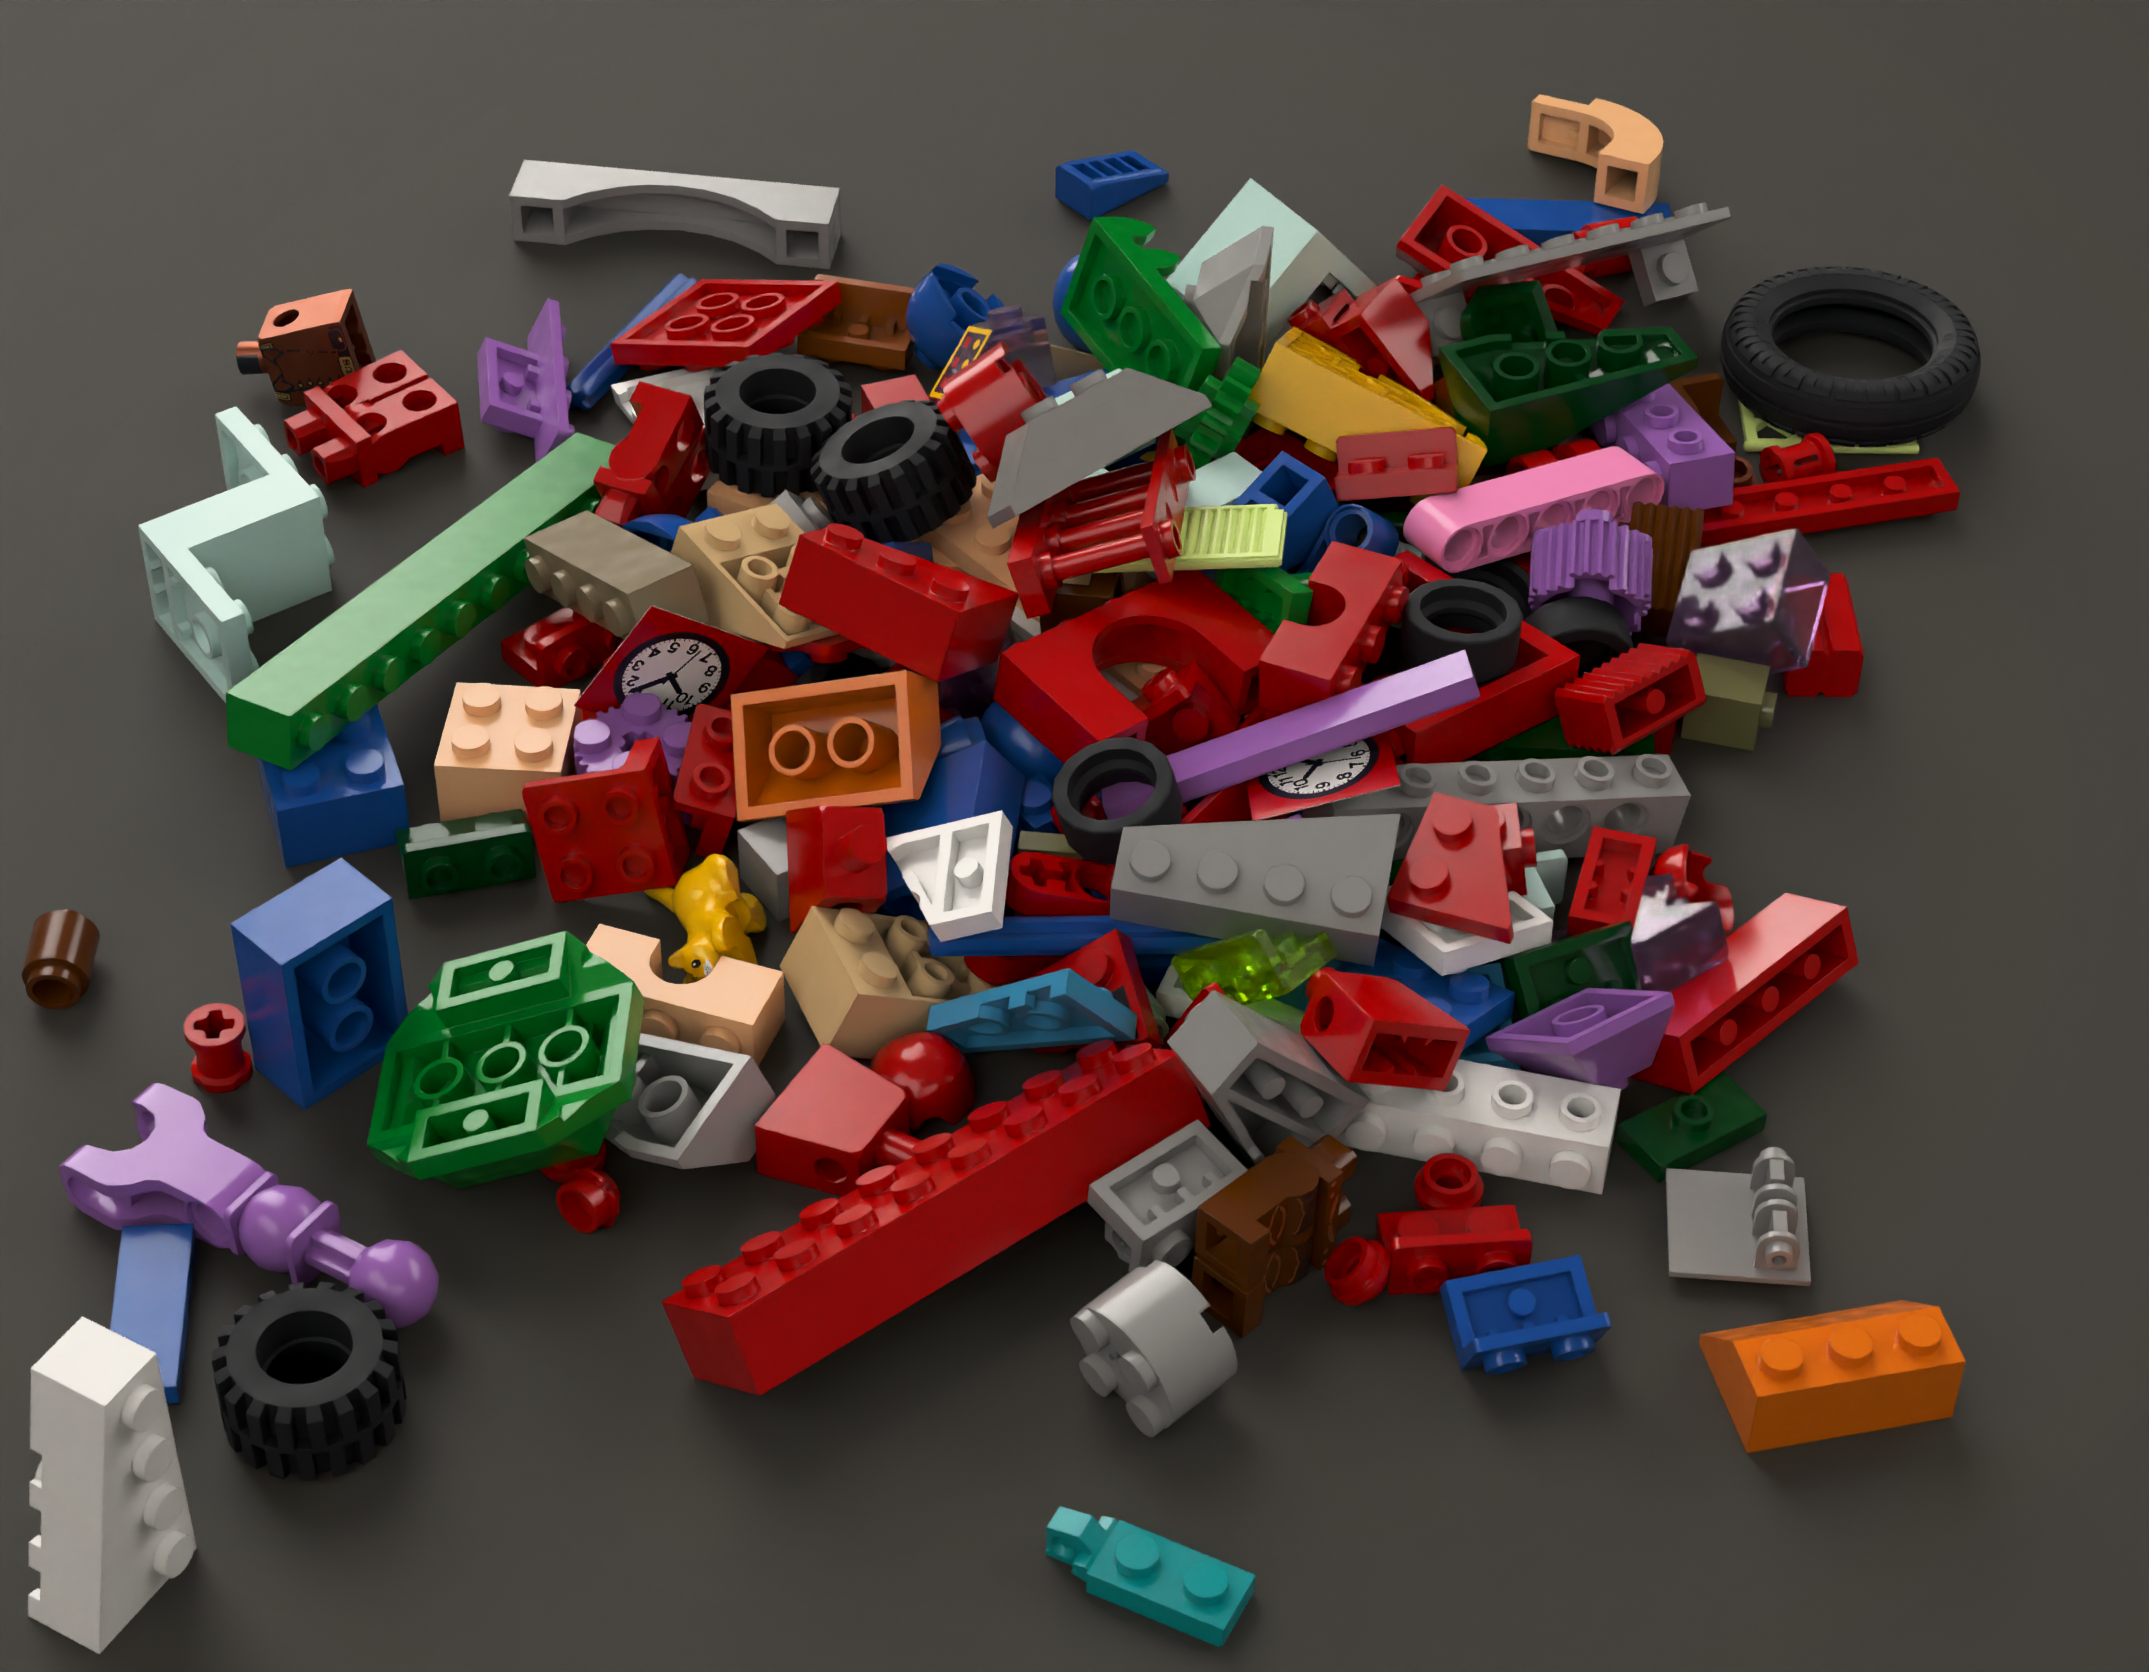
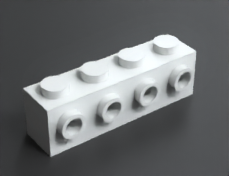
[1337,1059,1621,1195]

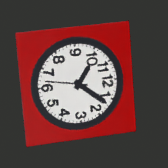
[573,605,770,722]
[1246,731,1401,821]

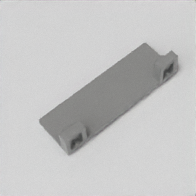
[1409,202,1731,359]

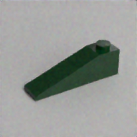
[1438,327,1699,467]

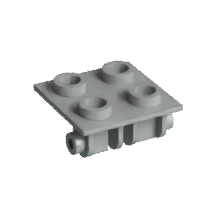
[1665,1147,1811,1286]

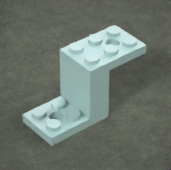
[1166,178,1377,349]
[138,406,334,703]

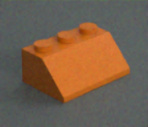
[731,670,941,823]
[1699,1300,1966,1453]

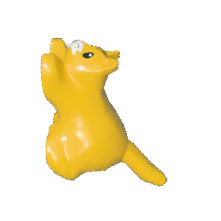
[644,853,767,984]

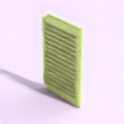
[1093,504,1288,573]

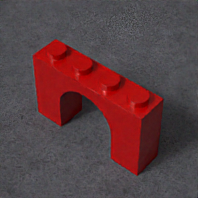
[993,570,1274,764]

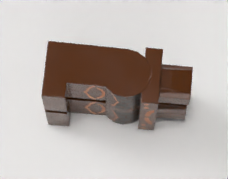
[1192,1134,1357,1338]

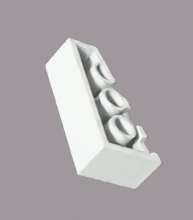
[28,1316,197,1654]

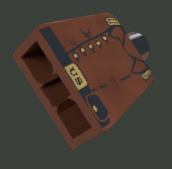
[236,289,376,406]

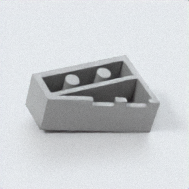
[1167,990,1371,1167]

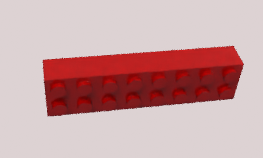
[661,1039,1211,1396]

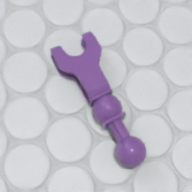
[58,1083,439,1329]

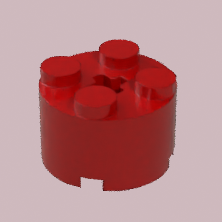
[936,341,1048,483]

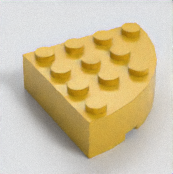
[1249,327,1487,505]

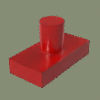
[1566,826,1657,935]

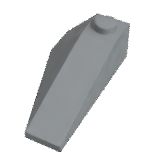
[605,1033,777,1169]

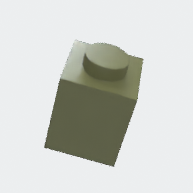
[1681,653,1778,751]

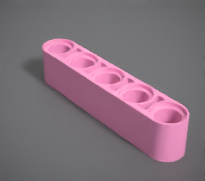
[1403,446,1665,573]

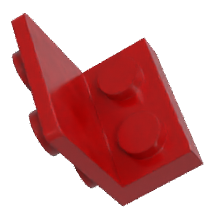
[522,737,691,903]

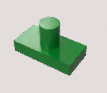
[1215,567,1313,634]

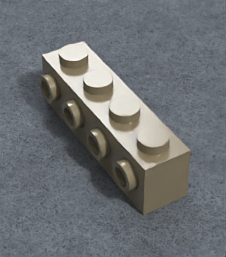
[524,510,710,639]

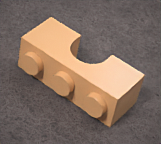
[586,924,786,1067]

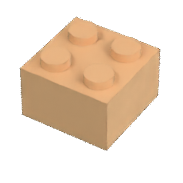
[434,682,583,827]

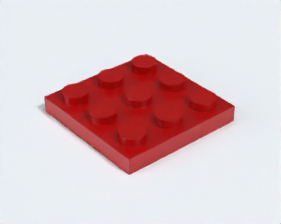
[610,279,843,372]

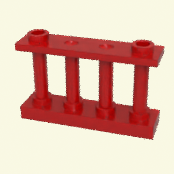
[1007,429,1196,619]

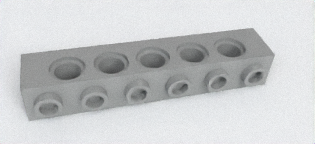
[1301,754,1691,861]

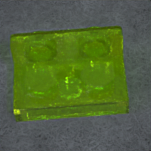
[1172,929,1337,1005]

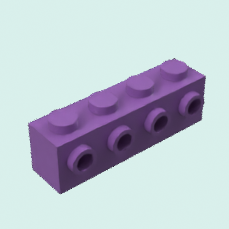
[1587,383,1735,510]

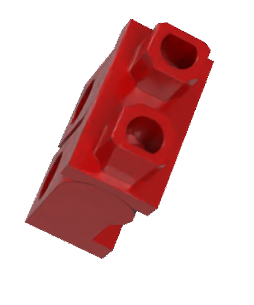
[283,350,465,488]
[593,381,711,528]

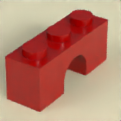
[1259,541,1409,714]

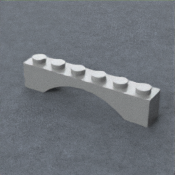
[509,160,841,269]

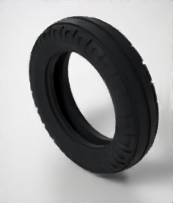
[1720,266,1981,447]

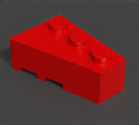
[779,523,1019,682]

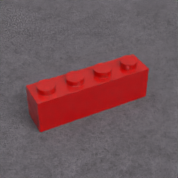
[1631,893,1859,1095]

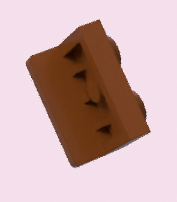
[797,274,915,371]

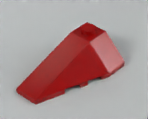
[1396,184,1625,336]

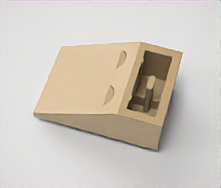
[671,503,838,649]
[780,906,1004,1059]

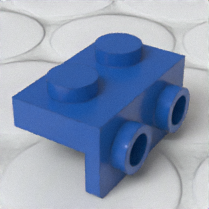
[1439,1255,1612,1375]

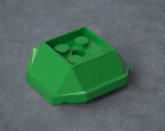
[367,930,645,1189]

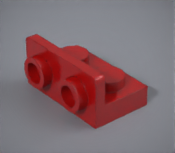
[1334,427,1460,502]
[500,607,625,688]
[1132,660,1241,756]
[671,704,737,858]
[1375,1205,1533,1295]

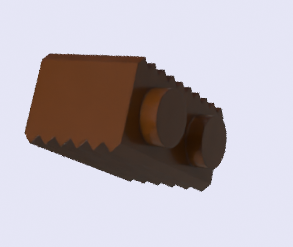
[1618,501,1704,638]

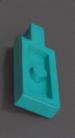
[1045,1506,1256,1647]

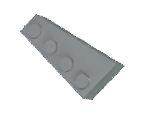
[1110,814,1401,966]

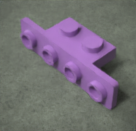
[477,298,574,462]

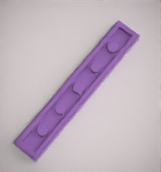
[1101,650,1480,820]

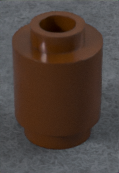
[22,909,100,1009]

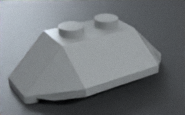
[1183,226,1274,437]
[987,368,1212,528]

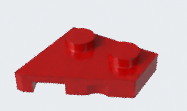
[1387,792,1514,944]

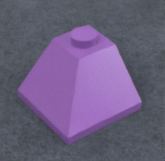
[1485,988,1675,1090]

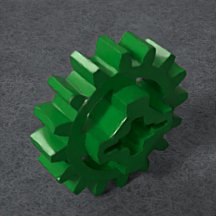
[1174,356,1262,470]

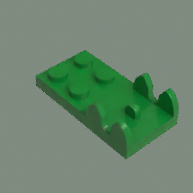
[1060,217,1222,445]

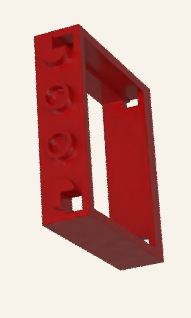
[1307,550,1580,765]

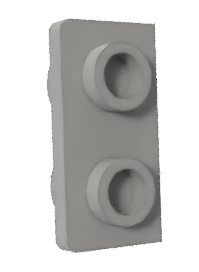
[1087,1119,1248,1272]

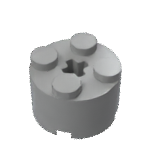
[1070,1260,1238,1438]

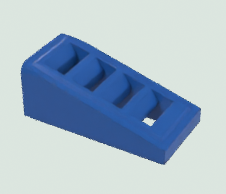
[1055,150,1169,221]

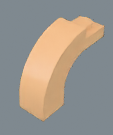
[1527,94,1663,214]

